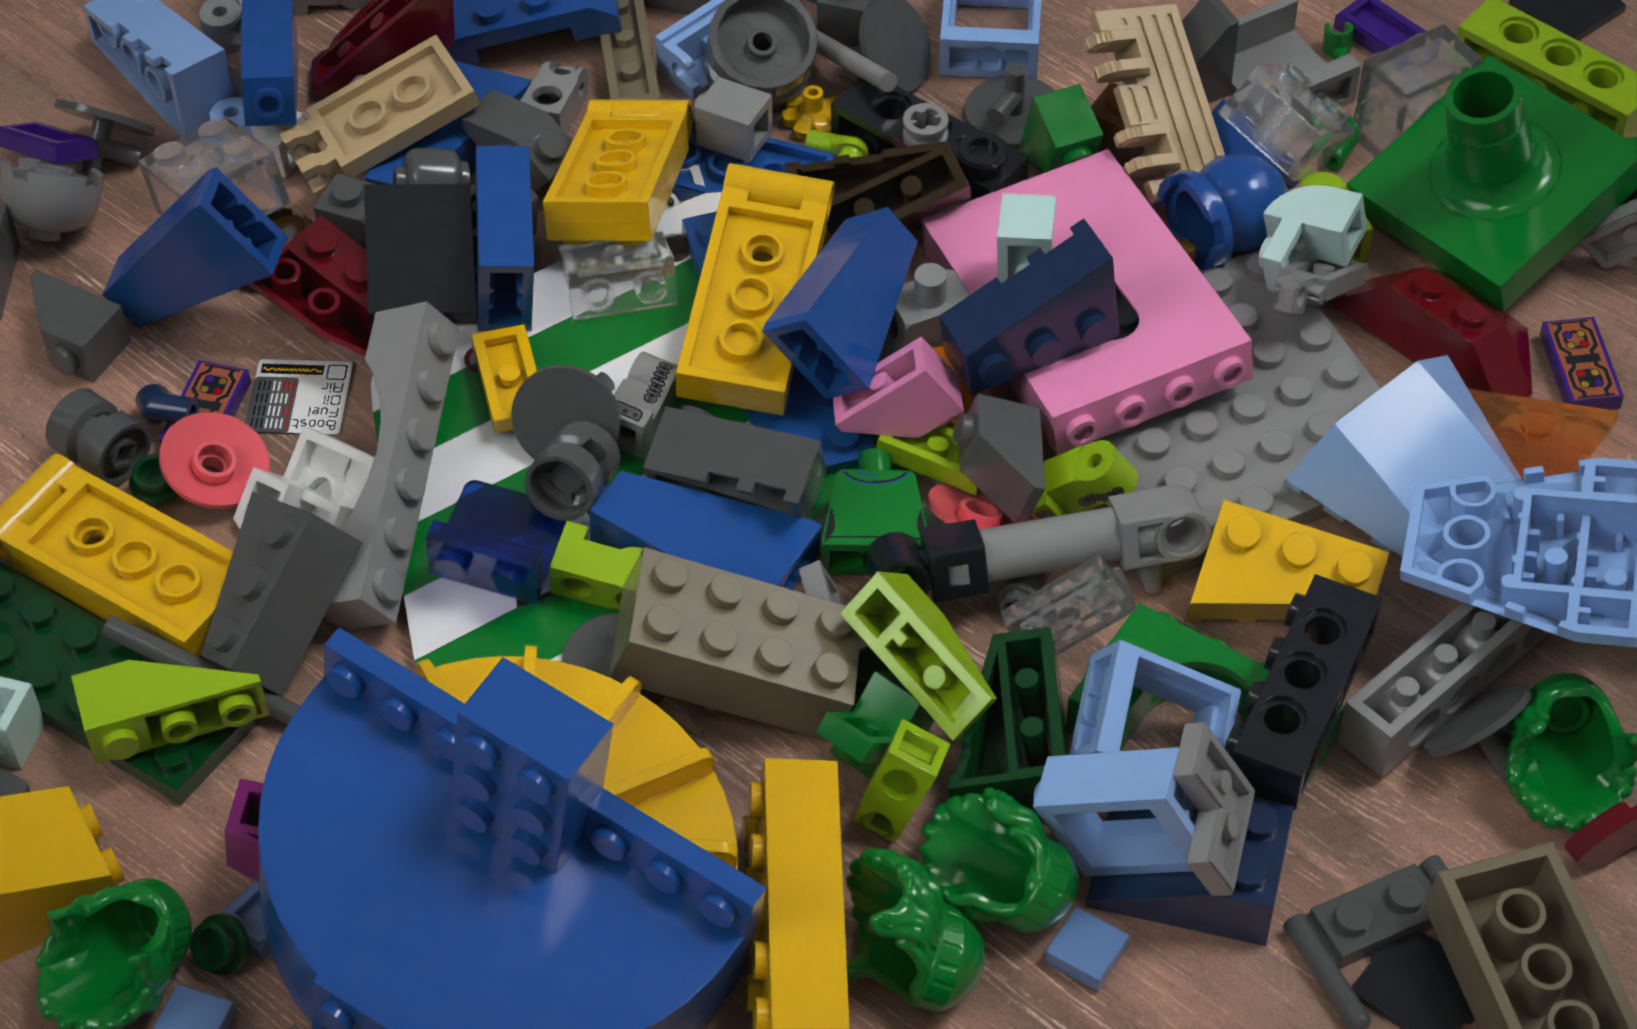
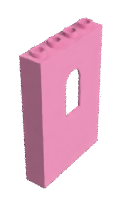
[921,149,1253,455]

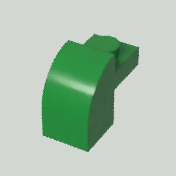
[816,671,935,779]

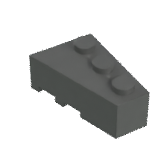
[201,491,363,696]

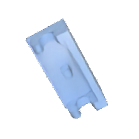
[655,0,725,99]

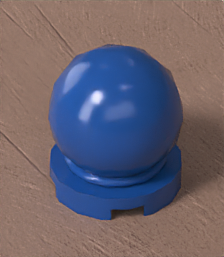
[1156,152,1289,271]

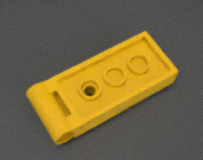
[543,99,693,246]
[676,163,834,416]
[0,454,233,658]

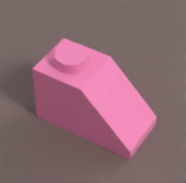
[833,337,964,438]

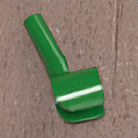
[1322,22,1354,59]

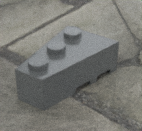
[643,405,827,519]

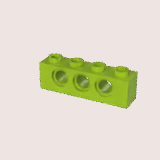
[1451,0,1637,138]

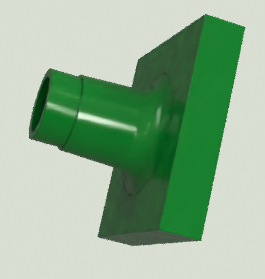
[1346,55,1637,311]

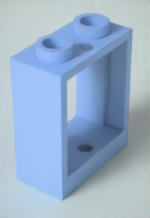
[939,0,1042,79]
[1069,640,1241,755]
[1033,747,1198,876]

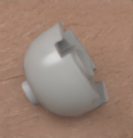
[0,157,104,241]

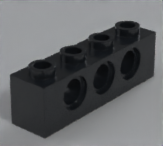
[831,78,1029,200]
[1224,574,1382,810]

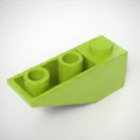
[71,660,270,765]

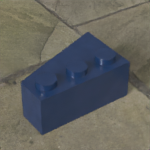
[939,218,1120,395]

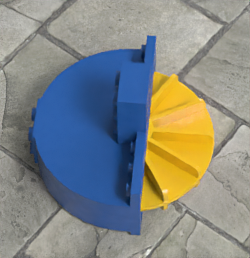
[258,627,766,1029]

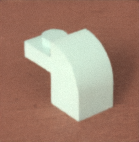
[1258,185,1367,294]

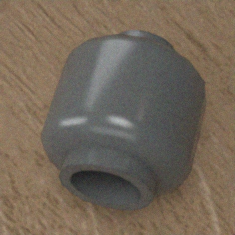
[393,148,470,184]

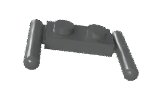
[1283,855,1448,1029]

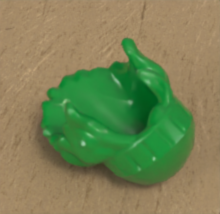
[1504,673,1637,833]
[918,787,1080,933]
[846,847,985,1013]
[35,878,192,1029]

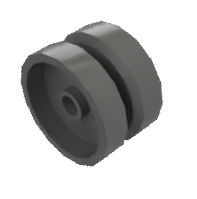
[703,0,818,113]

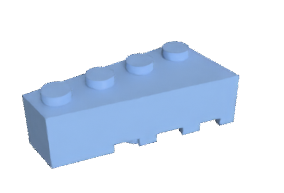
[83,0,240,148]

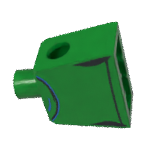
[821,448,927,575]

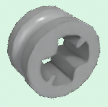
[903,103,949,146]

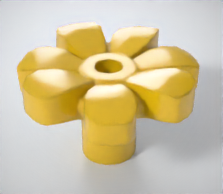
[782,85,837,141]

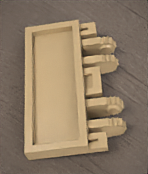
[1083,4,1225,206]

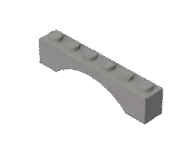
[324,301,460,630]

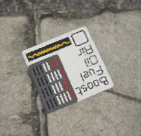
[246,359,353,435]

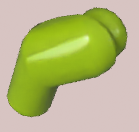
[805,129,869,158]

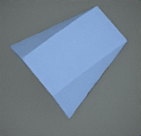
[1283,355,1522,603]

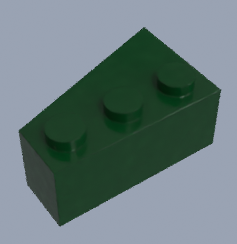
[947,626,1069,816]

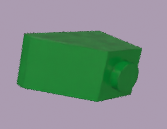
[1018,84,1104,172]

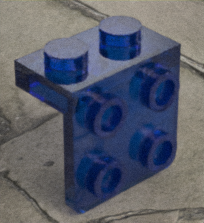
[425,480,566,604]

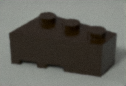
[784,141,972,249]

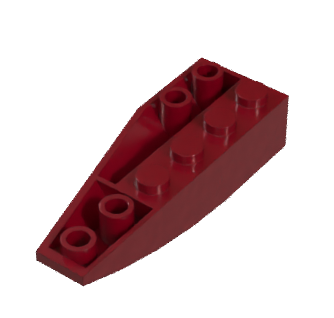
[248,215,479,373]

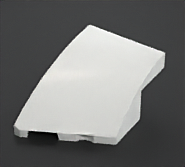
[233,426,375,529]

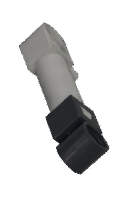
[865,485,1212,603]

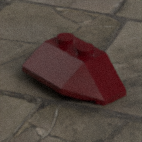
[311,0,455,98]
[1333,267,1533,422]

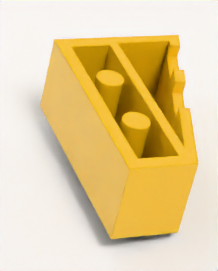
[1184,499,1390,623]

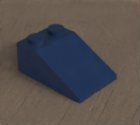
[1086,798,1294,946]

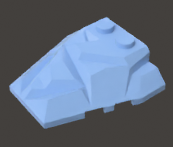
[1400,457,1637,648]

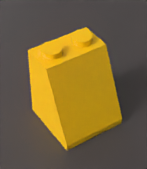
[0,786,125,962]

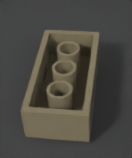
[609,547,861,740]
[1424,841,1637,1029]

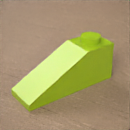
[840,572,997,741]

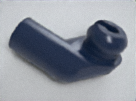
[135,384,199,423]

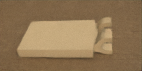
[278,35,481,200]

